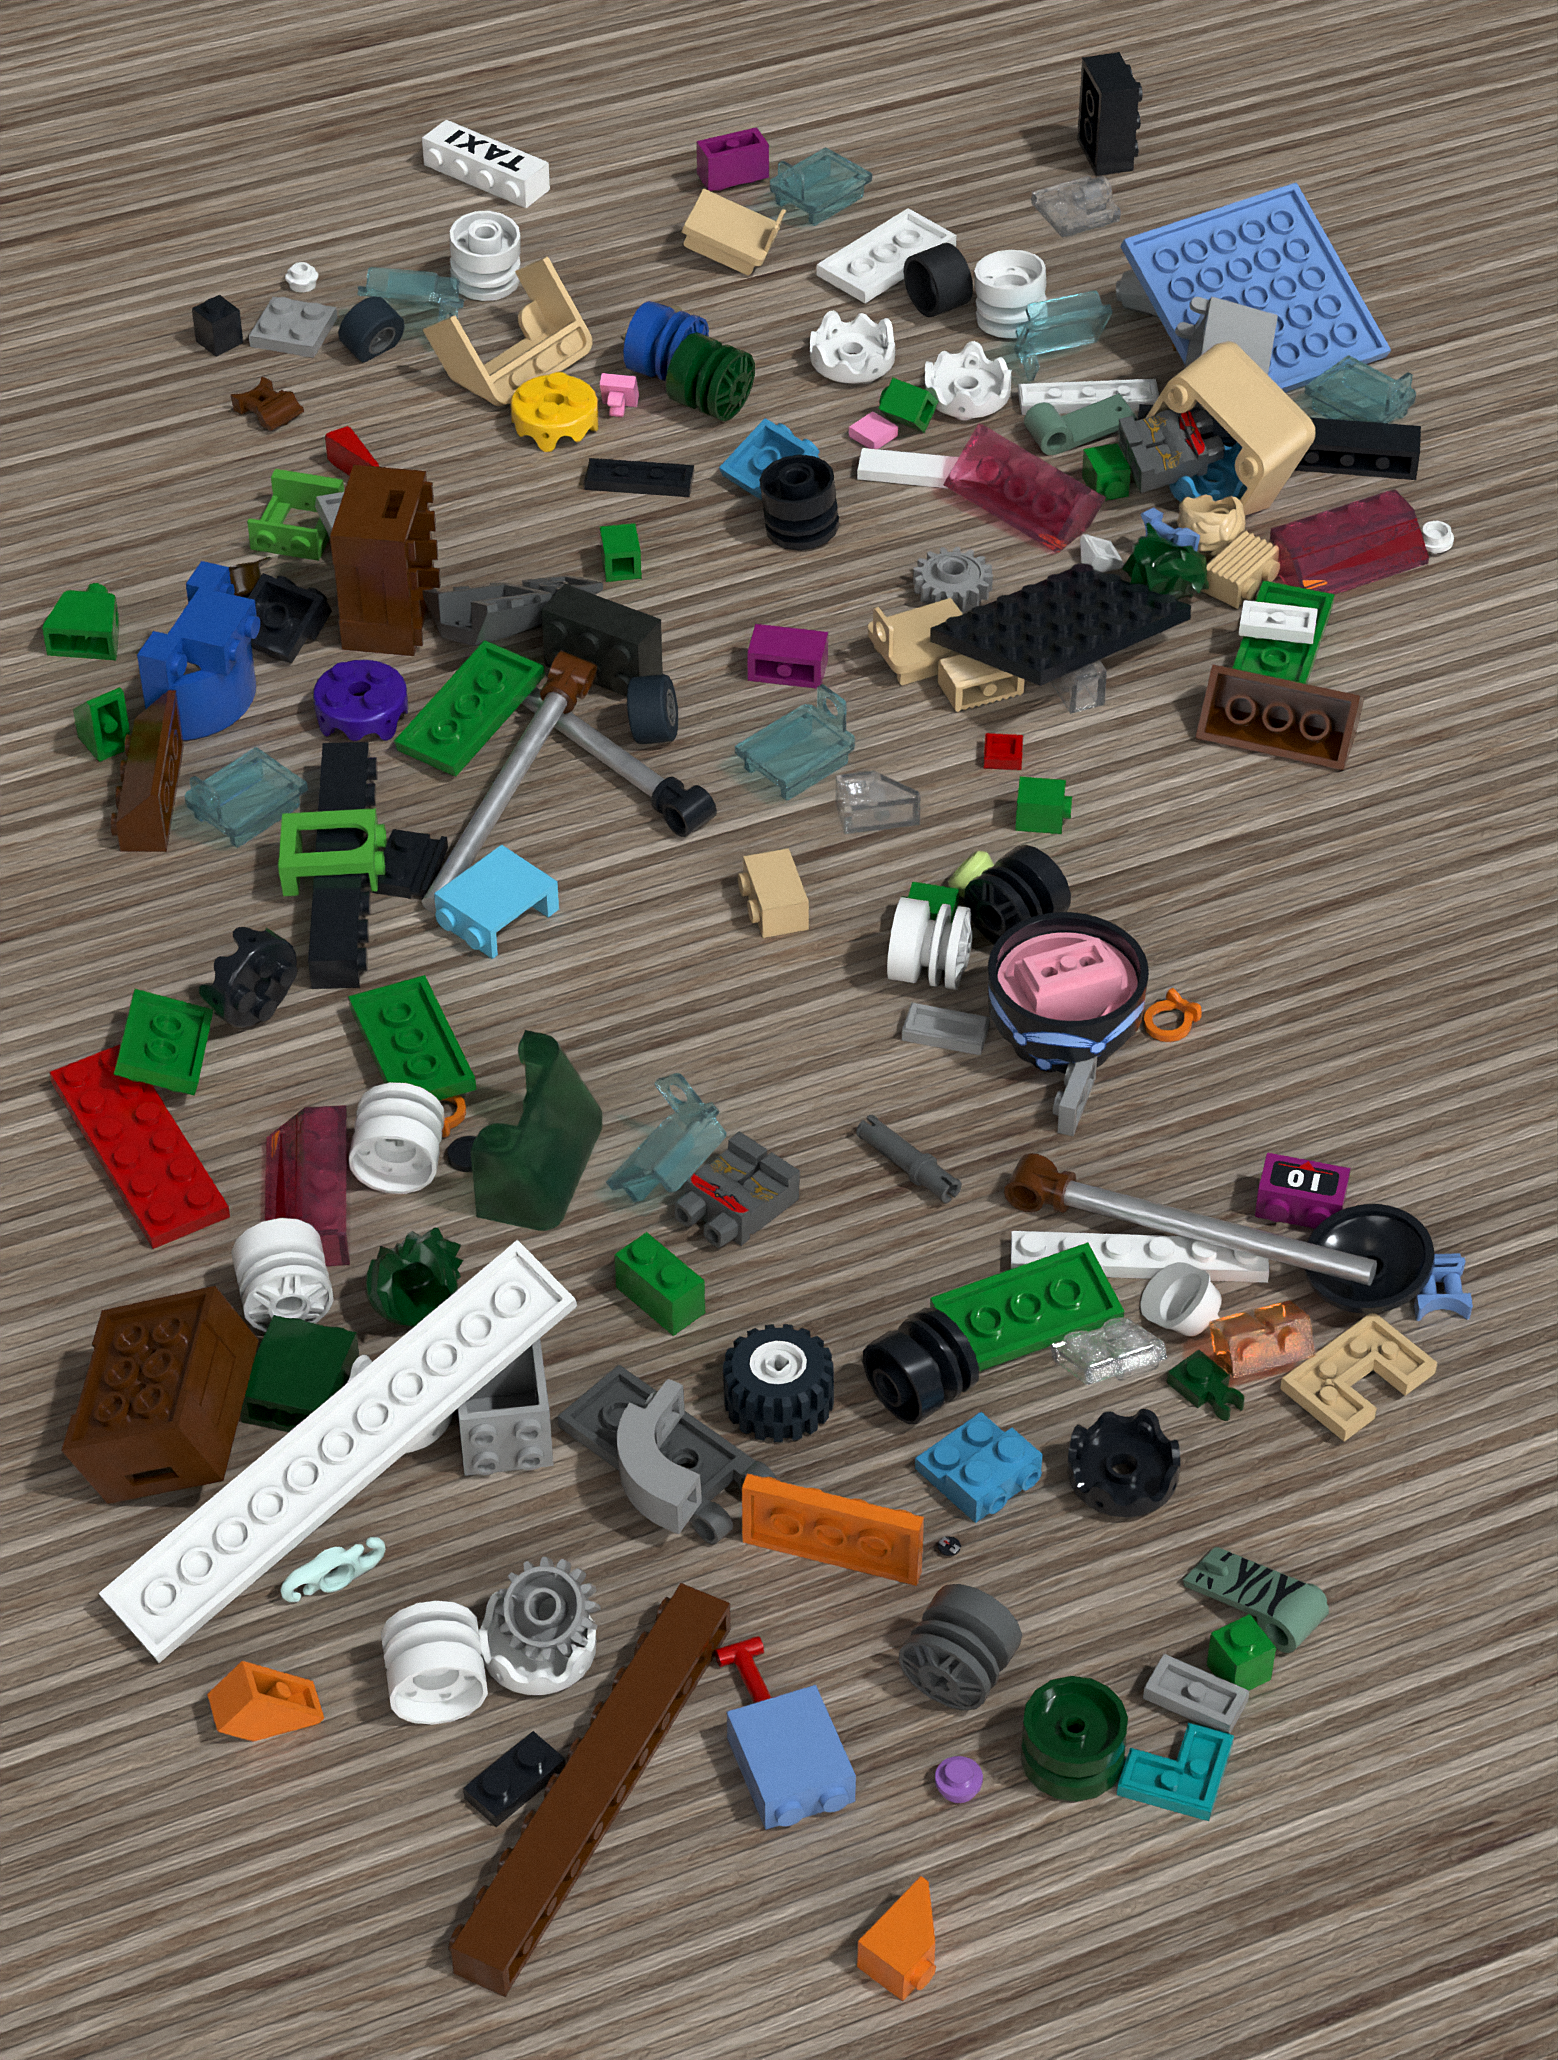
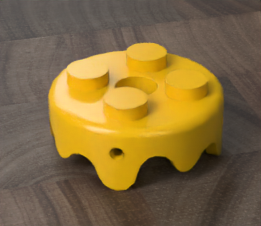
[511,372,598,452]

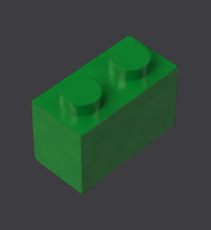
[614,1232,705,1336]

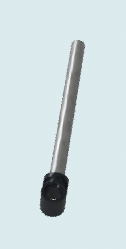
[521,687,717,837]

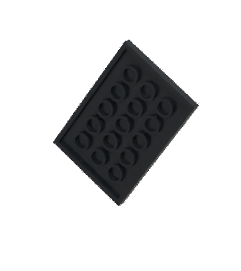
[930,563,1191,686]

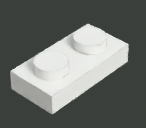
[1239,600,1318,644]

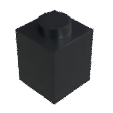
[192,295,244,357]

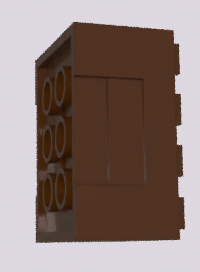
[330,465,441,656]
[61,1286,259,1504]

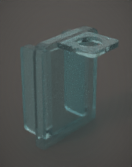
[770,147,872,226]
[357,267,464,322]
[1014,290,1113,382]
[1305,355,1416,423]
[735,684,855,801]
[185,747,308,848]
[606,1073,727,1202]

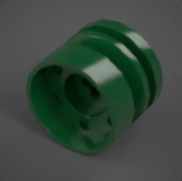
[666,332,755,421]

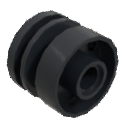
[759,454,840,550]
[964,845,1071,944]
[862,1307,979,1424]

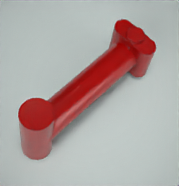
[714,1636,779,1704]

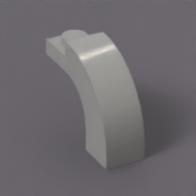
[617,1379,702,1534]

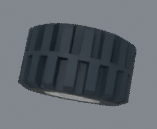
[723,1324,834,1442]

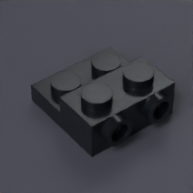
[248,573,332,664]

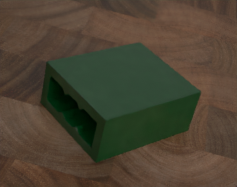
[240,1315,359,1432]

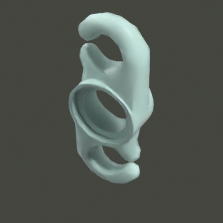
[281,1537,386,1603]

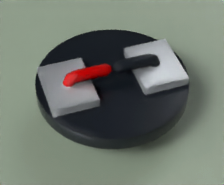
[938,1536,961,1556]

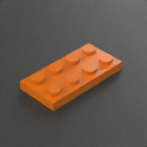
[742,1473,924,1586]

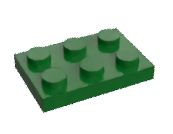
[114,988,214,1096]

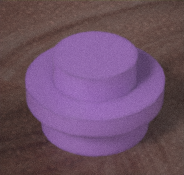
[935,1756,983,1803]

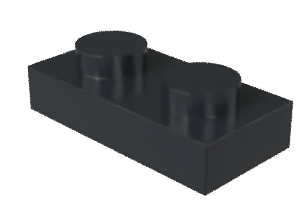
[463,1731,566,1827]

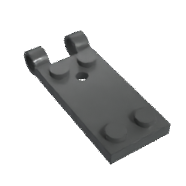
[558,1365,777,1544]

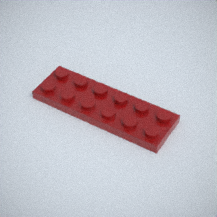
[50,1044,230,1249]

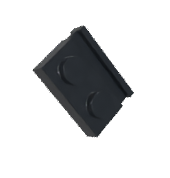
[373,829,448,900]

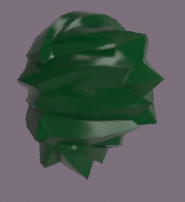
[1122,522,1209,599]
[365,1227,464,1327]

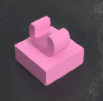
[600,373,639,417]

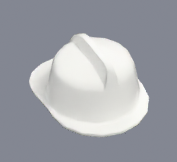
[1140,1262,1223,1336]

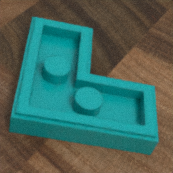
[1117,1723,1234,1821]

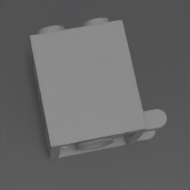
[1175,296,1278,409]
[457,1338,553,1476]

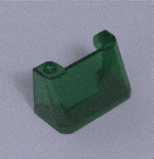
[471,1030,603,1231]

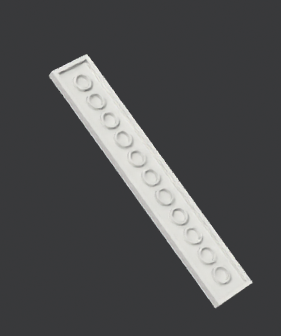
[99,1240,577,1663]

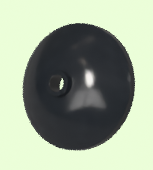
[1305,1204,1435,1314]

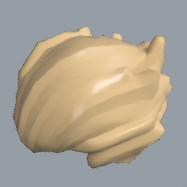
[1177,494,1246,562]

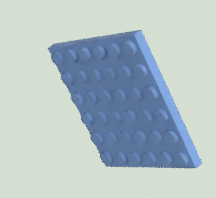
[1120,182,1391,393]

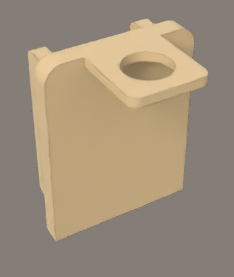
[681,189,786,275]
[868,598,962,685]

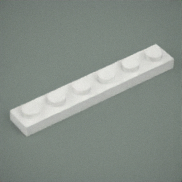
[1011,1231,1269,1283]

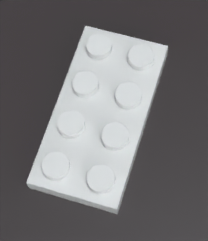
[817,208,957,303]

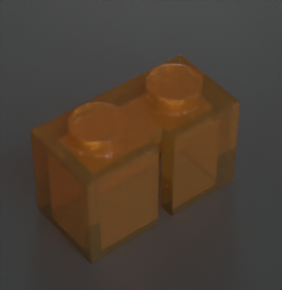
[1209,1300,1315,1378]

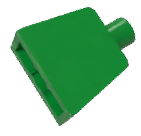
[42,583,120,661]

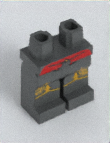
[1118,409,1225,493]
[675,1131,800,1248]

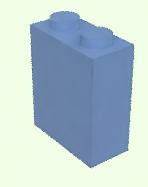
[727,1685,856,1830]

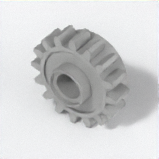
[913,547,993,613]
[496,1557,601,1662]

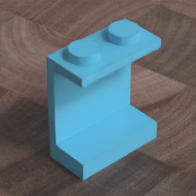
[434,845,559,959]

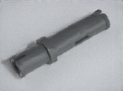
[856,1115,962,1203]

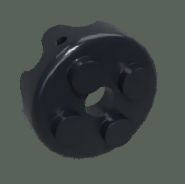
[199,927,298,1028]
[1067,1409,1180,1518]

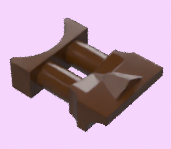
[231,377,304,431]

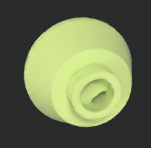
[948,851,994,898]

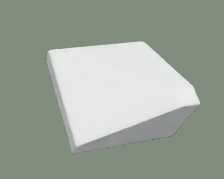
[1080,534,1124,572]

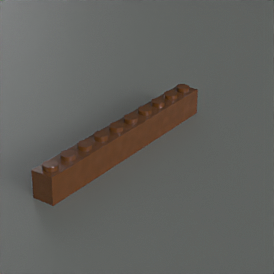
[448,1583,731,1997]

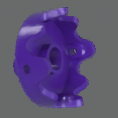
[313,660,408,741]

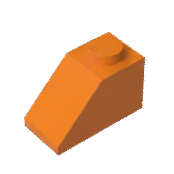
[207,1661,324,1742]
[857,1876,936,2001]

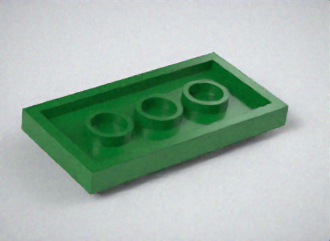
[1232,580,1335,684]
[394,640,546,777]
[348,975,477,1101]
[930,1242,1125,1371]

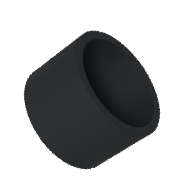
[903,243,973,317]

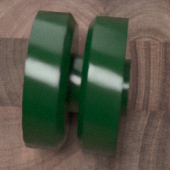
[1020,1676,1128,1802]

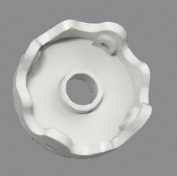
[810,310,895,384]
[925,341,1012,421]
[479,1591,597,1695]

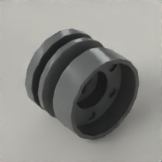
[898,1584,1022,1710]

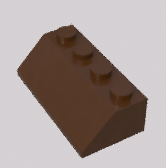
[1195,664,1364,771]
[111,690,184,852]

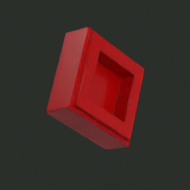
[984,733,1023,770]

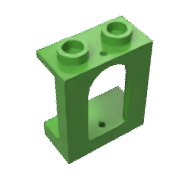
[247,469,344,561]
[278,808,386,896]

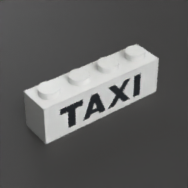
[422,120,550,208]

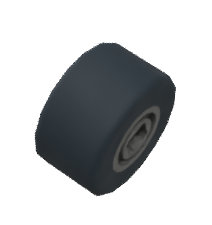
[338,296,405,363]
[627,674,678,744]

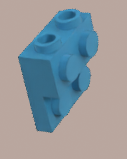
[719,418,820,500]
[915,1412,1043,1523]

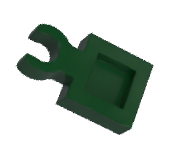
[1167,1349,1244,1421]

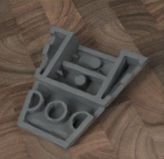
[422,575,603,646]

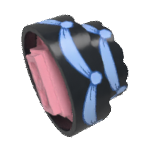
[988,912,1149,1074]

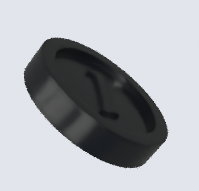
[448,1136,490,1172]

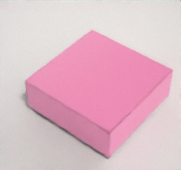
[849,411,898,449]

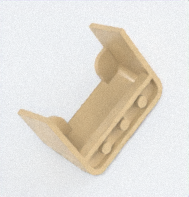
[423,256,592,407]
[1146,341,1315,516]

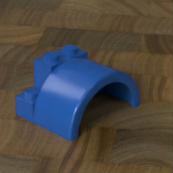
[137,561,260,741]

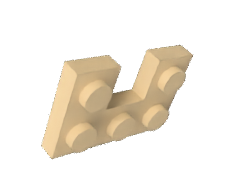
[1280,1313,1437,1442]

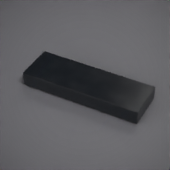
[584,458,694,497]

